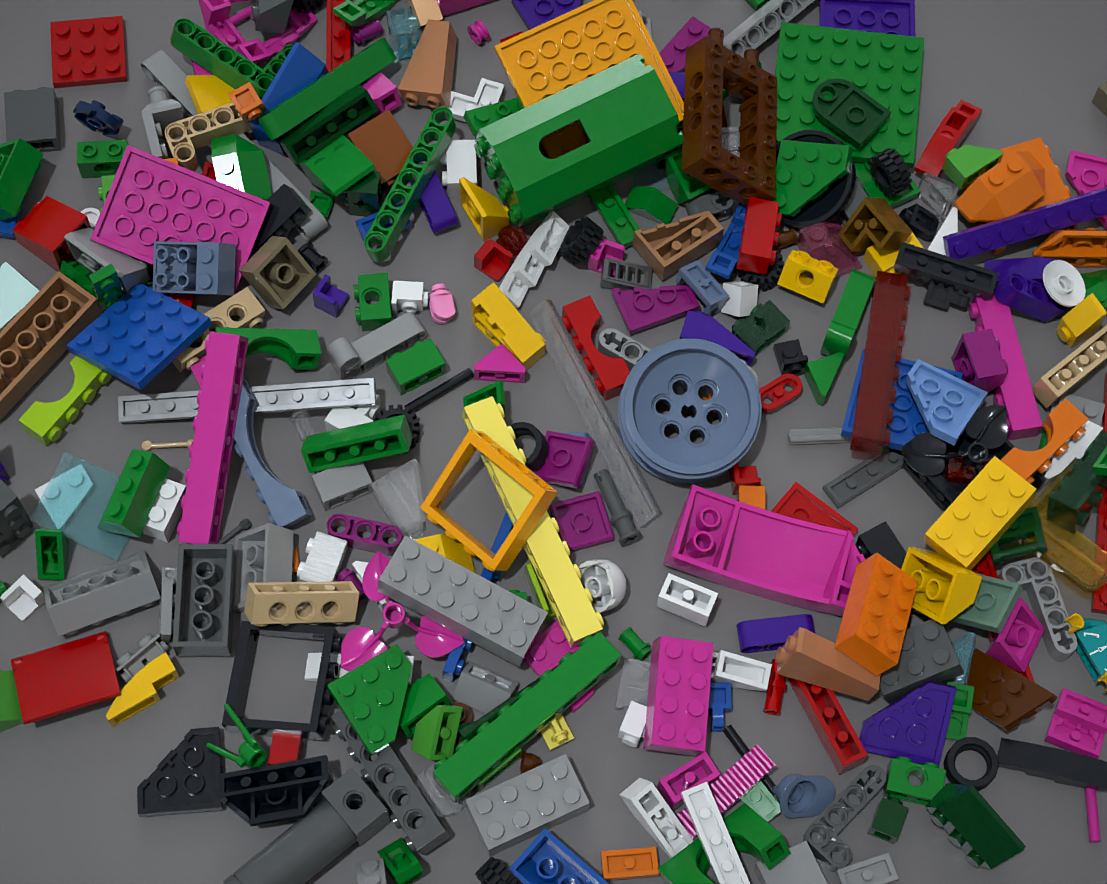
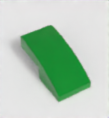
[945,682,974,741]

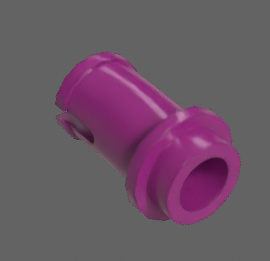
[351,19,383,44]
[336,568,366,602]

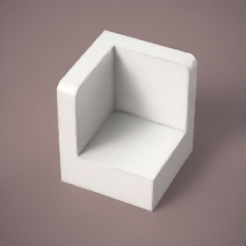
[721,281,758,317]
[0,575,45,622]

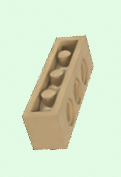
[172,287,265,373]
[1032,325,1107,409]
[244,581,359,626]

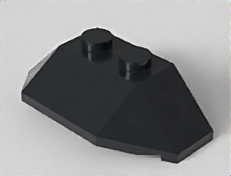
[219,755,329,827]

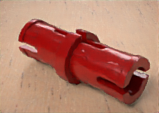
[763,659,787,715]

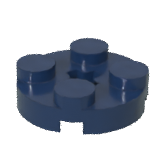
[73,100,124,137]

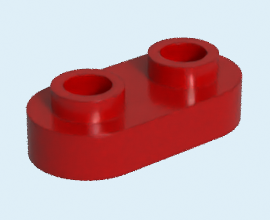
[759,373,802,413]

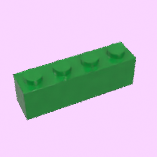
[301,415,413,473]

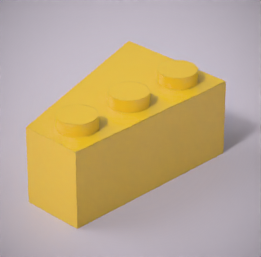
[471,282,545,371]

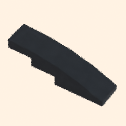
[998,738,1107,791]

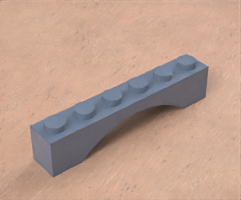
[234,377,313,529]

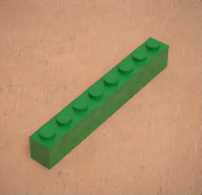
[433,631,621,803]

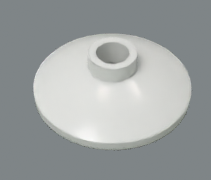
[1043,260,1086,307]

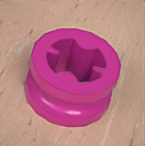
[467,20,490,45]

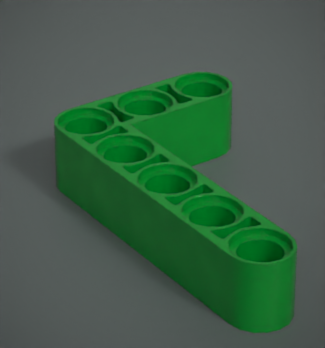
[170,18,293,99]

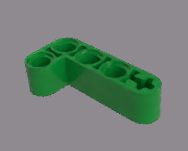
[820,269,876,361]

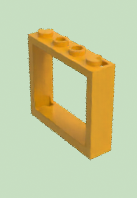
[420,429,558,572]

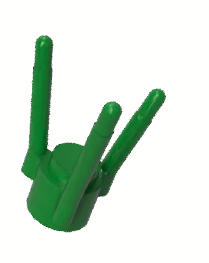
[206,703,267,768]

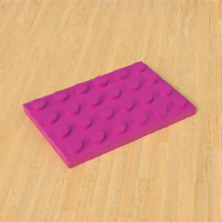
[90,145,271,296]

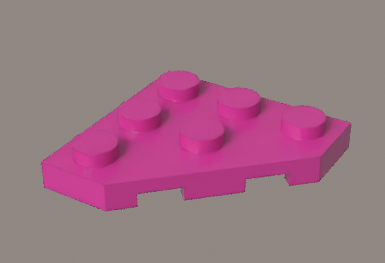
[1065,150,1107,229]
[523,620,594,713]

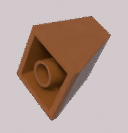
[346,109,413,189]

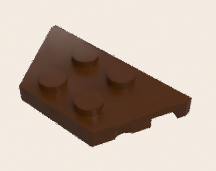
[967,648,1058,731]

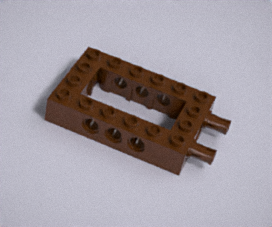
[682,27,777,206]

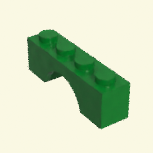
[215,327,322,370]

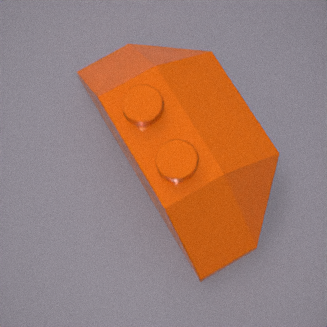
[953,151,1045,223]
[1031,228,1107,268]

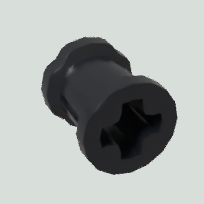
[298,242,328,274]

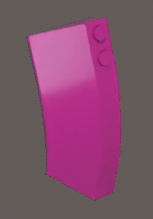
[663,484,866,616]

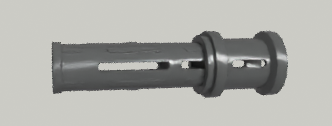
[594,469,642,546]

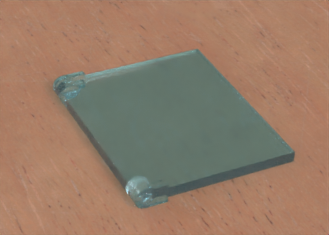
[30,452,130,561]

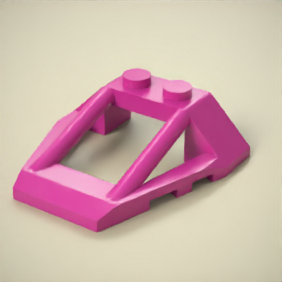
[198,0,317,63]

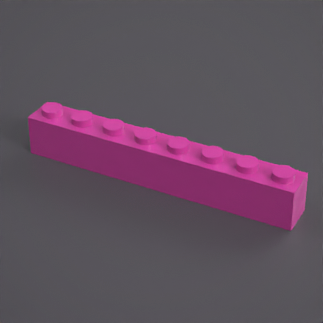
[177,331,249,544]

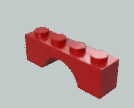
[560,295,630,401]

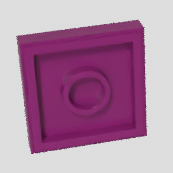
[533,431,595,489]
[549,491,614,553]

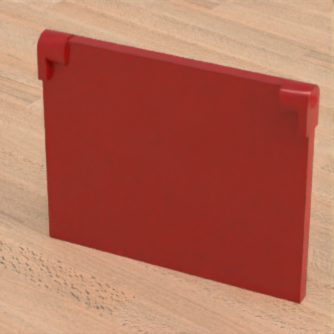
[11,631,121,725]

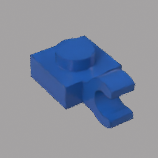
[708,682,732,732]

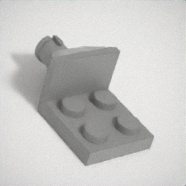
[141,86,184,159]

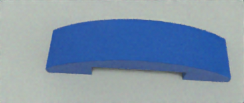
[705,202,747,279]

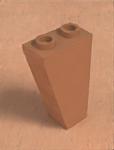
[398,19,457,109]
[775,627,881,701]

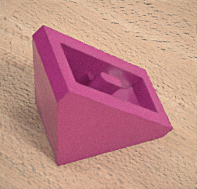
[474,343,525,383]

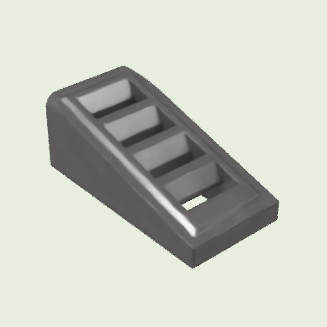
[600,258,652,290]

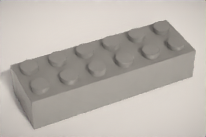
[377,536,548,667]

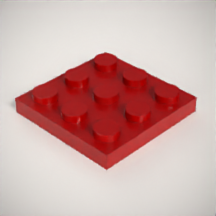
[50,16,127,88]

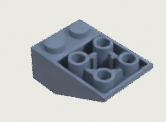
[153,241,236,295]

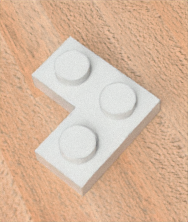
[449,78,505,122]

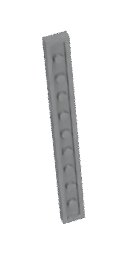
[118,378,377,423]

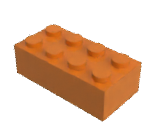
[835,553,918,676]

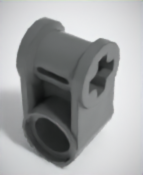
[685,191,734,222]

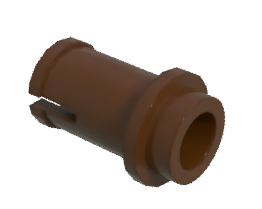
[772,228,798,250]

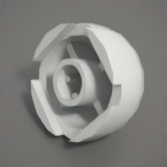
[578,559,627,613]

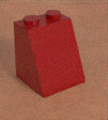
[12,196,91,272]

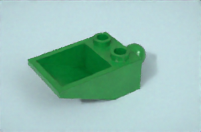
[300,135,376,197]

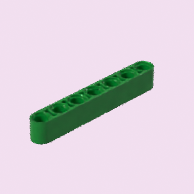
[258,37,397,141]
[364,106,456,262]

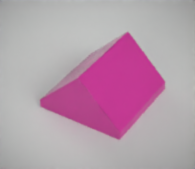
[985,597,1045,673]

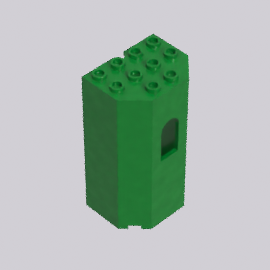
[474,53,684,229]

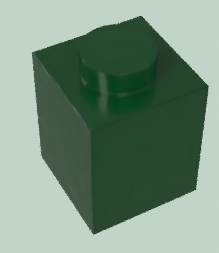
[867,797,908,844]

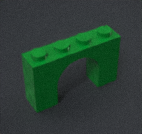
[657,803,791,884]

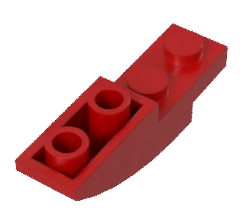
[914,100,982,180]

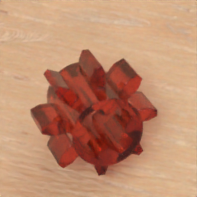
[496,225,528,256]

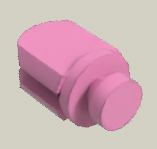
[428,283,456,324]

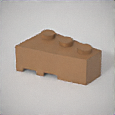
[632,211,724,281]

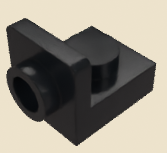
[899,203,940,241]
[773,339,808,375]

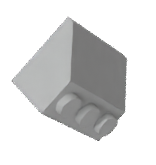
[64,227,151,295]
[233,523,294,612]

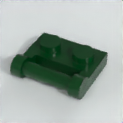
[991,506,1048,565]

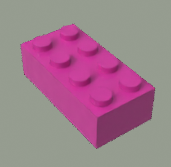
[643,636,714,756]

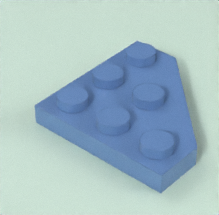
[905,359,988,446]

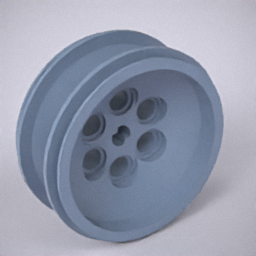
[617,339,762,484]

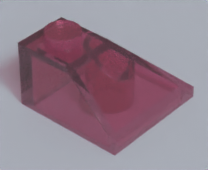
[796,222,863,278]

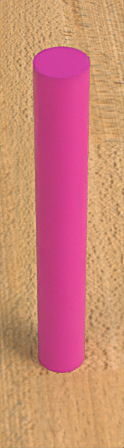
[1085,788,1101,843]

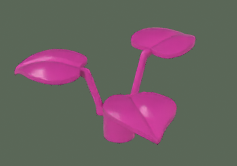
[340,552,464,671]

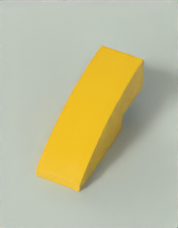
[106,652,180,728]

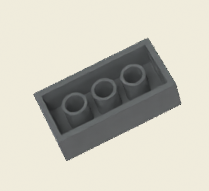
[172,544,236,657]

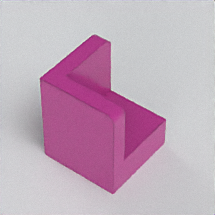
[588,239,625,278]

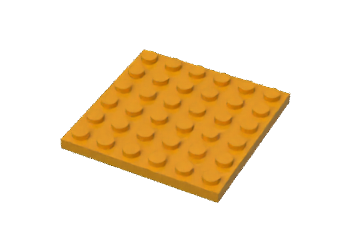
[494,0,684,159]

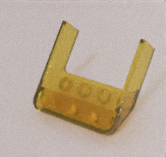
[1017,457,1107,592]

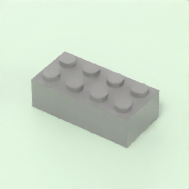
[465,754,590,857]

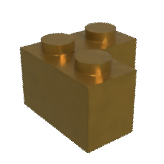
[837,197,913,252]

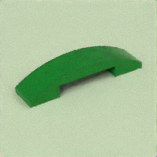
[333,0,399,26]

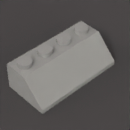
[43,551,161,636]

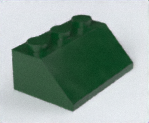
[925,783,1026,869]

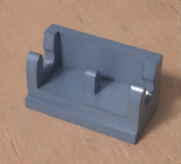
[675,260,729,316]

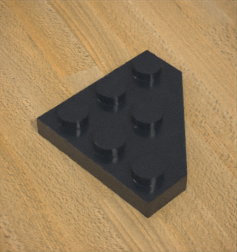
[137,727,223,817]

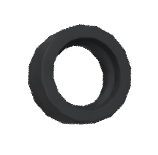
[510,422,548,472]
[943,737,999,791]

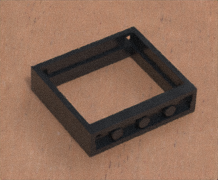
[222,621,342,740]

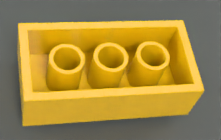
[925,456,1037,571]

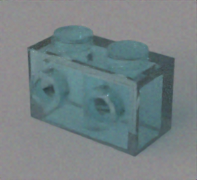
[386,7,420,62]

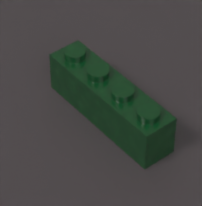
[277,85,379,165]

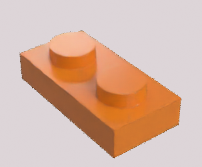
[600,847,659,881]

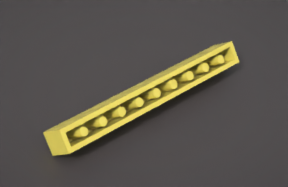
[462,396,604,648]

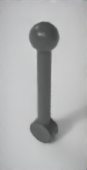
[218,519,251,544]

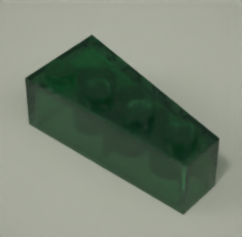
[1047,430,1107,534]

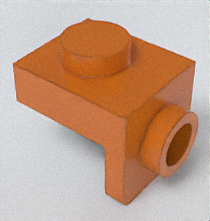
[228,82,265,121]

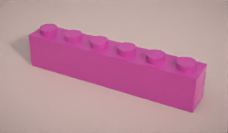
[968,292,1043,440]

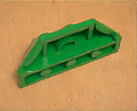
[211,134,273,201]

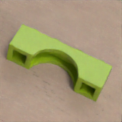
[18,356,113,447]

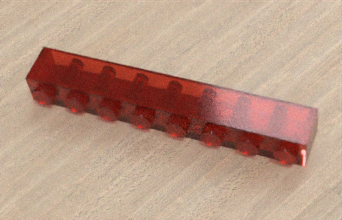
[850,271,911,455]

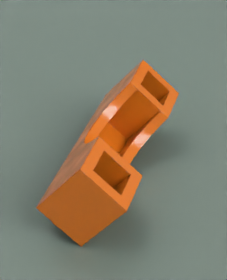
[1000,398,1089,484]

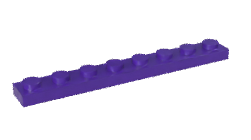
[943,187,1107,260]

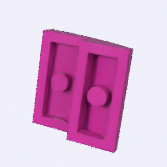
[1044,688,1107,759]

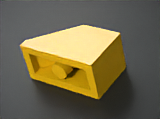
[1056,293,1107,348]

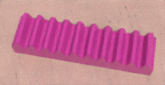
[676,744,777,839]

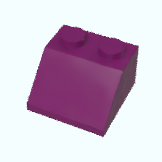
[951,329,1008,392]

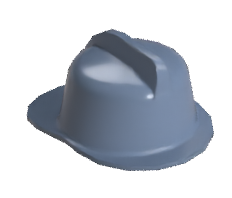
[772,774,835,818]

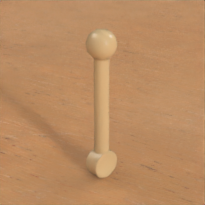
[142,439,194,452]

